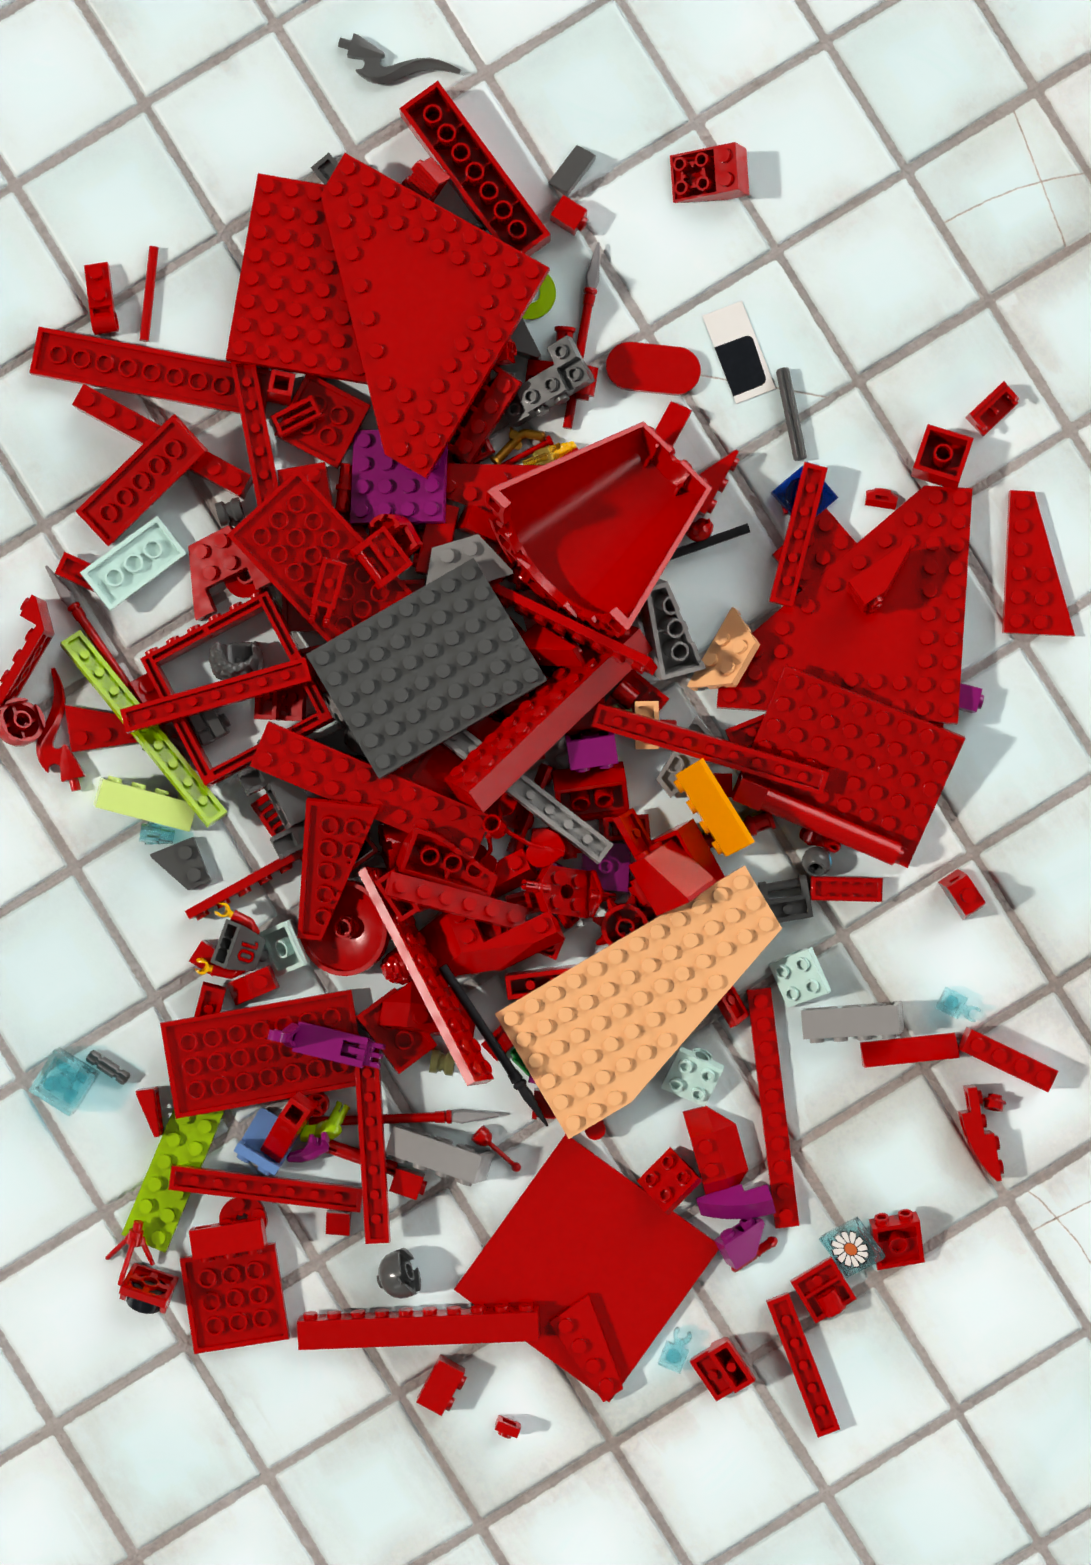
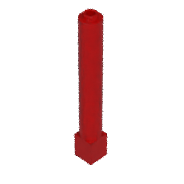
[732,773,904,865]

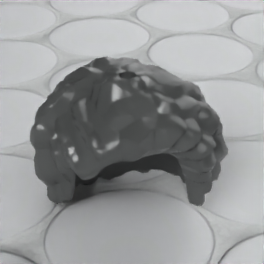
[208,641,264,680]

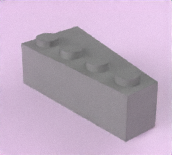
[640,578,706,680]
[801,1001,904,1043]
[385,1125,494,1186]

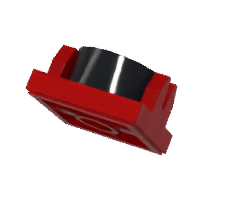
[119,1263,179,1314]

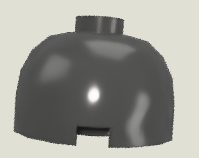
[377,1248,421,1299]

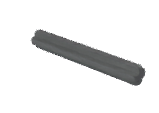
[776,367,807,461]

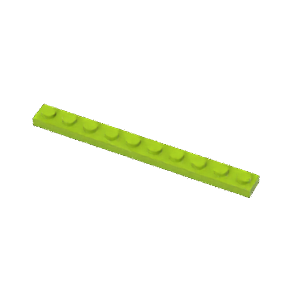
[60,630,227,828]

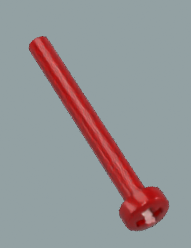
[501,435,554,465]

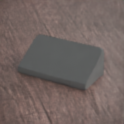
[548,145,596,197]

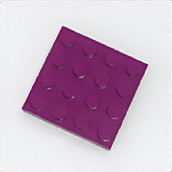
[350,430,448,525]

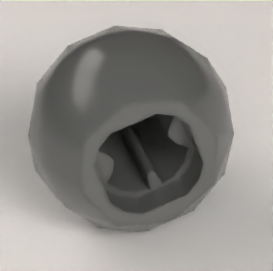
[802,846,832,877]

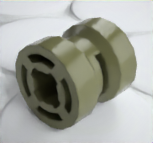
[429,1049,455,1076]

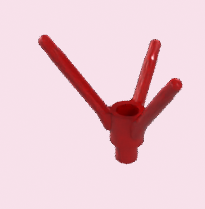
[105,1220,155,1286]

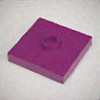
[581,843,631,892]

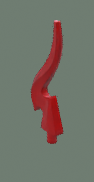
[36,668,86,792]

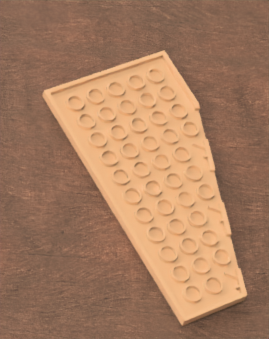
[495,865,782,1139]

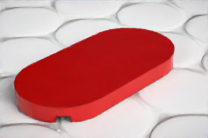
[606,342,701,396]

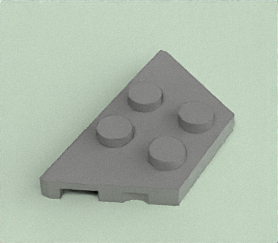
[426,534,513,585]

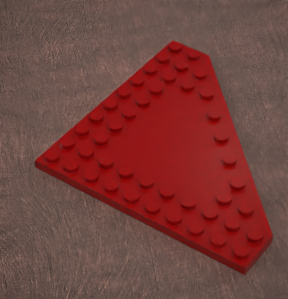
[321,153,550,479]
[717,486,973,725]

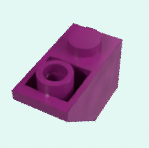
[714,1217,765,1270]

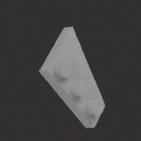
[655,716,713,798]

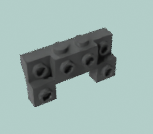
[488,335,595,428]
[237,767,310,860]

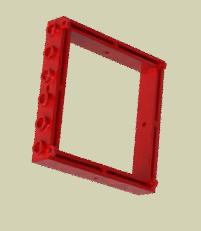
[140,591,336,787]

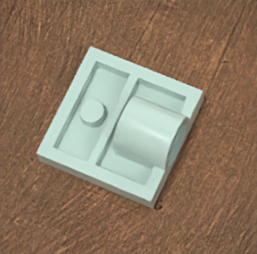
[768,947,831,1008]
[661,1046,724,1107]

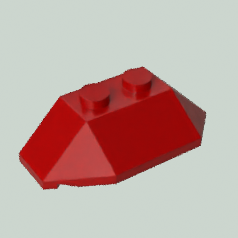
[379,981,475,1037]
[683,1106,748,1195]

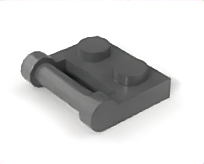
[758,874,813,923]

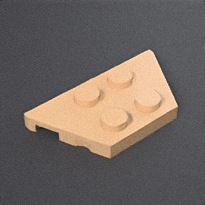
[687,607,760,691]

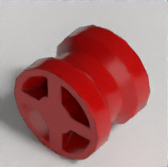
[308,1092,330,1117]

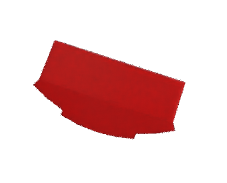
[865,488,898,510]

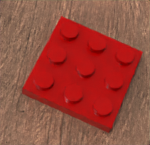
[274,374,371,469]

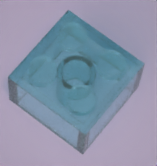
[28,1047,100,1116]

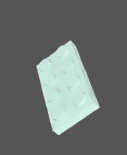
[80,516,187,611]

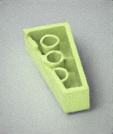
[93,775,195,832]

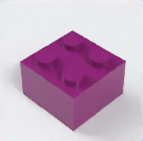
[565,729,618,773]

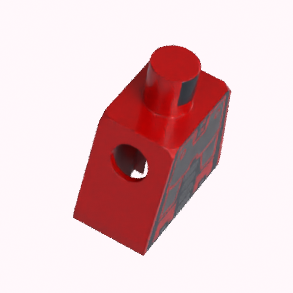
[938,869,986,920]

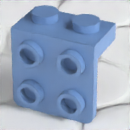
[234,1108,300,1176]

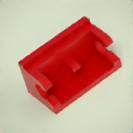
[965,381,1019,436]

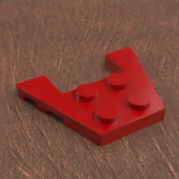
[188,525,272,621]

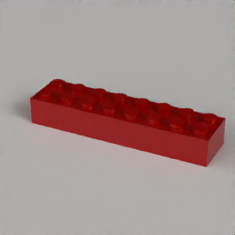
[399,81,551,256]

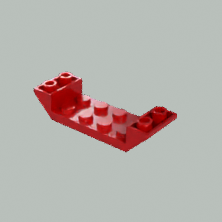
[0,595,55,708]

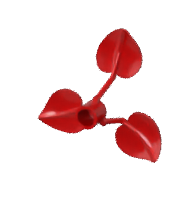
[474,792,566,872]

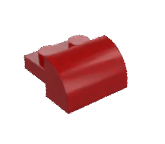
[690,1337,756,1402]

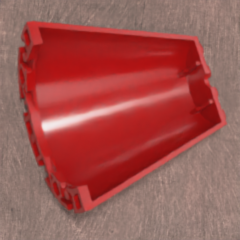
[486,421,712,638]

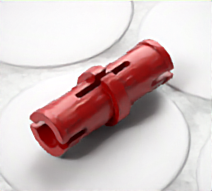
[335,463,352,513]

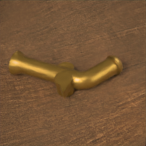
[490,427,546,464]

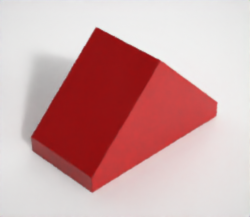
[456,505,497,542]

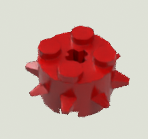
[592,895,654,946]

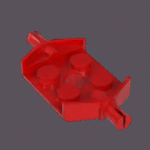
[521,864,616,919]

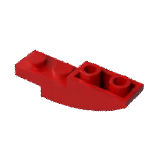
[958,1084,1004,1181]

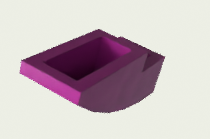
[696,1184,776,1219]

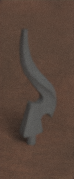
[338,33,461,84]

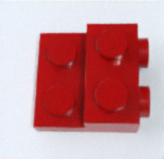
[869,1209,925,1270]

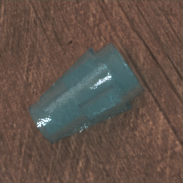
[139,821,175,845]

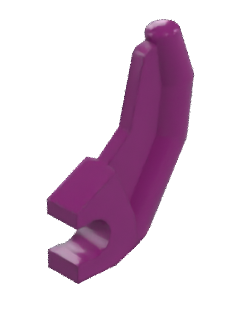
[286,1132,329,1163]

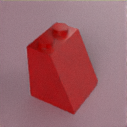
[628,839,716,916]

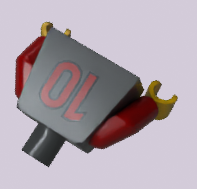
[194,903,268,979]

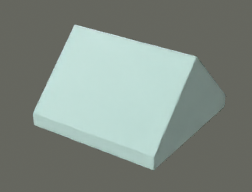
[259,919,311,977]

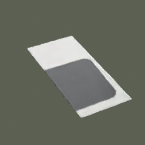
[702,301,776,404]

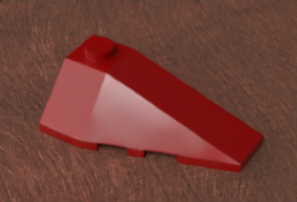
[396,826,498,897]

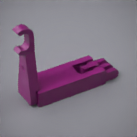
[268,1021,386,1069]

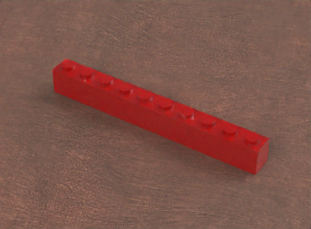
[297,1303,540,1350]

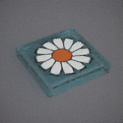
[819,1216,886,1278]

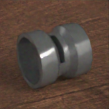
[215,497,245,526]

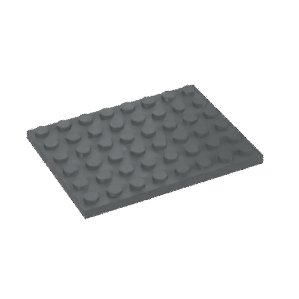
[306,558,547,780]

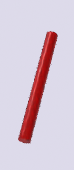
[140,246,159,342]

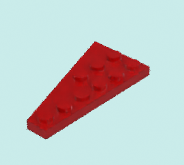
[446,463,543,514]
[1002,490,1075,637]
[297,798,380,941]

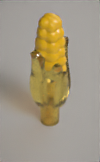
[522,441,577,465]

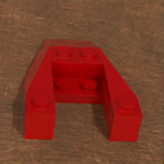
[419,849,565,977]

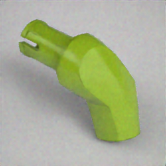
[300,1101,350,1142]

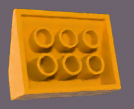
[673,758,755,857]

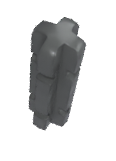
[86,1050,130,1085]

